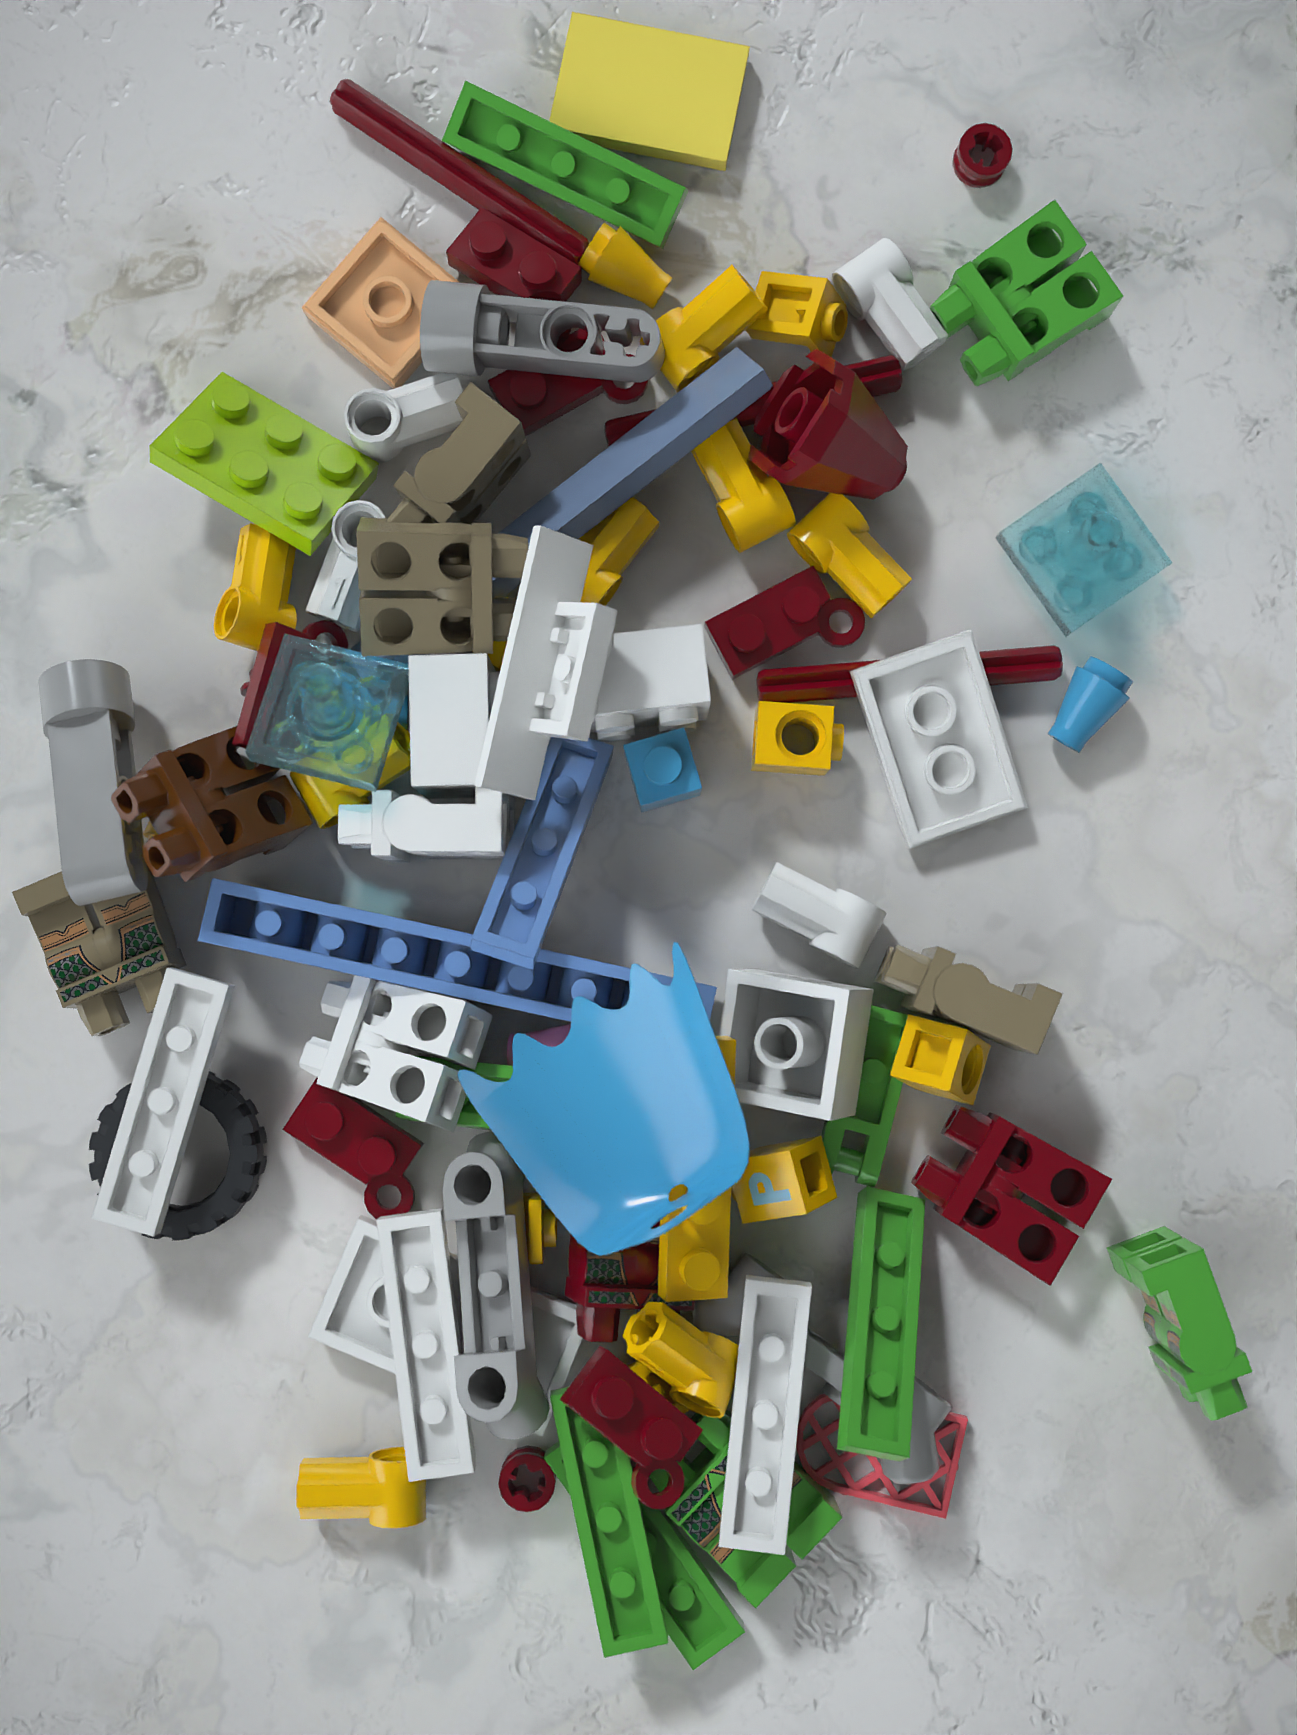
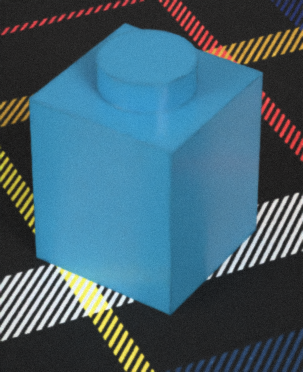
[623,727,702,813]

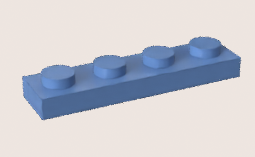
[471,737,614,970]

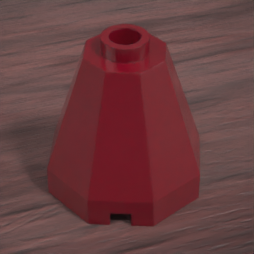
[748,348,908,500]

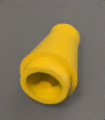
[578,222,673,309]

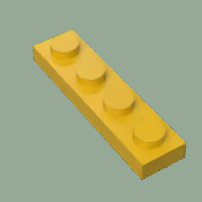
[658,1036,736,1302]

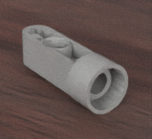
[420,280,665,382]
[38,659,148,906]

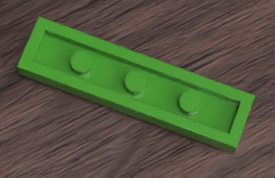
[442,80,689,249]
[837,1186,926,1462]
[550,1387,668,1658]
[544,1441,745,1670]

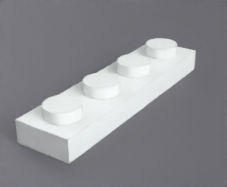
[91,968,235,1237]
[376,1208,476,1482]
[719,1275,812,1555]

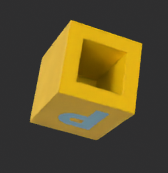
[731,1136,838,1224]

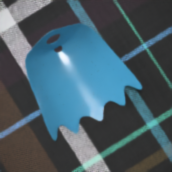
[458,942,750,1256]

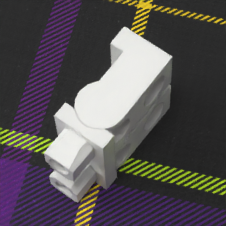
[338,786,515,863]
[299,975,493,1132]

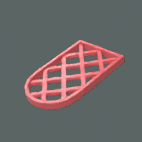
[796,1393,968,1519]

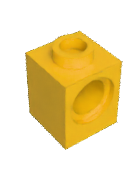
[751,701,844,776]
[890,1014,991,1106]

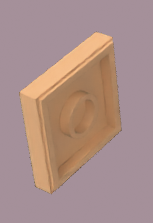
[301,217,460,389]

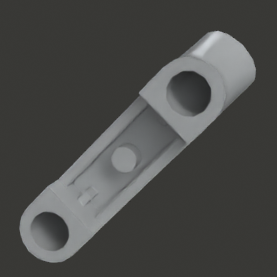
[443,1131,550,1439]
[692,1253,953,1484]

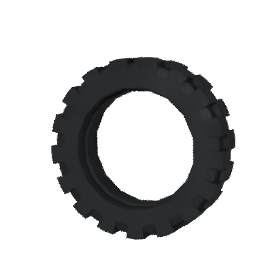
[89,1071,267,1241]

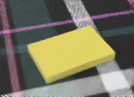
[549,12,750,171]

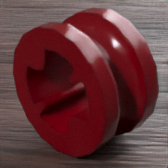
[952,123,1013,188]
[498,1445,557,1512]

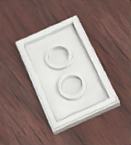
[850,630,1028,849]

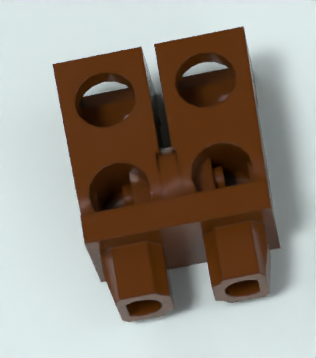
[111,726,313,883]

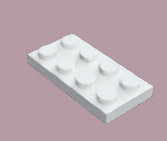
[308,1215,583,1436]

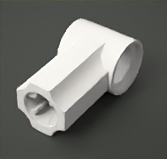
[832,238,948,371]
[344,373,463,463]
[305,500,386,632]
[752,862,887,969]

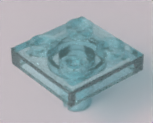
[995,463,1172,637]
[245,633,409,792]

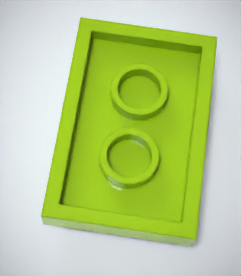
[149,372,379,556]

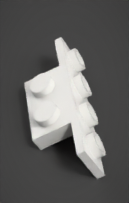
[474,526,618,800]

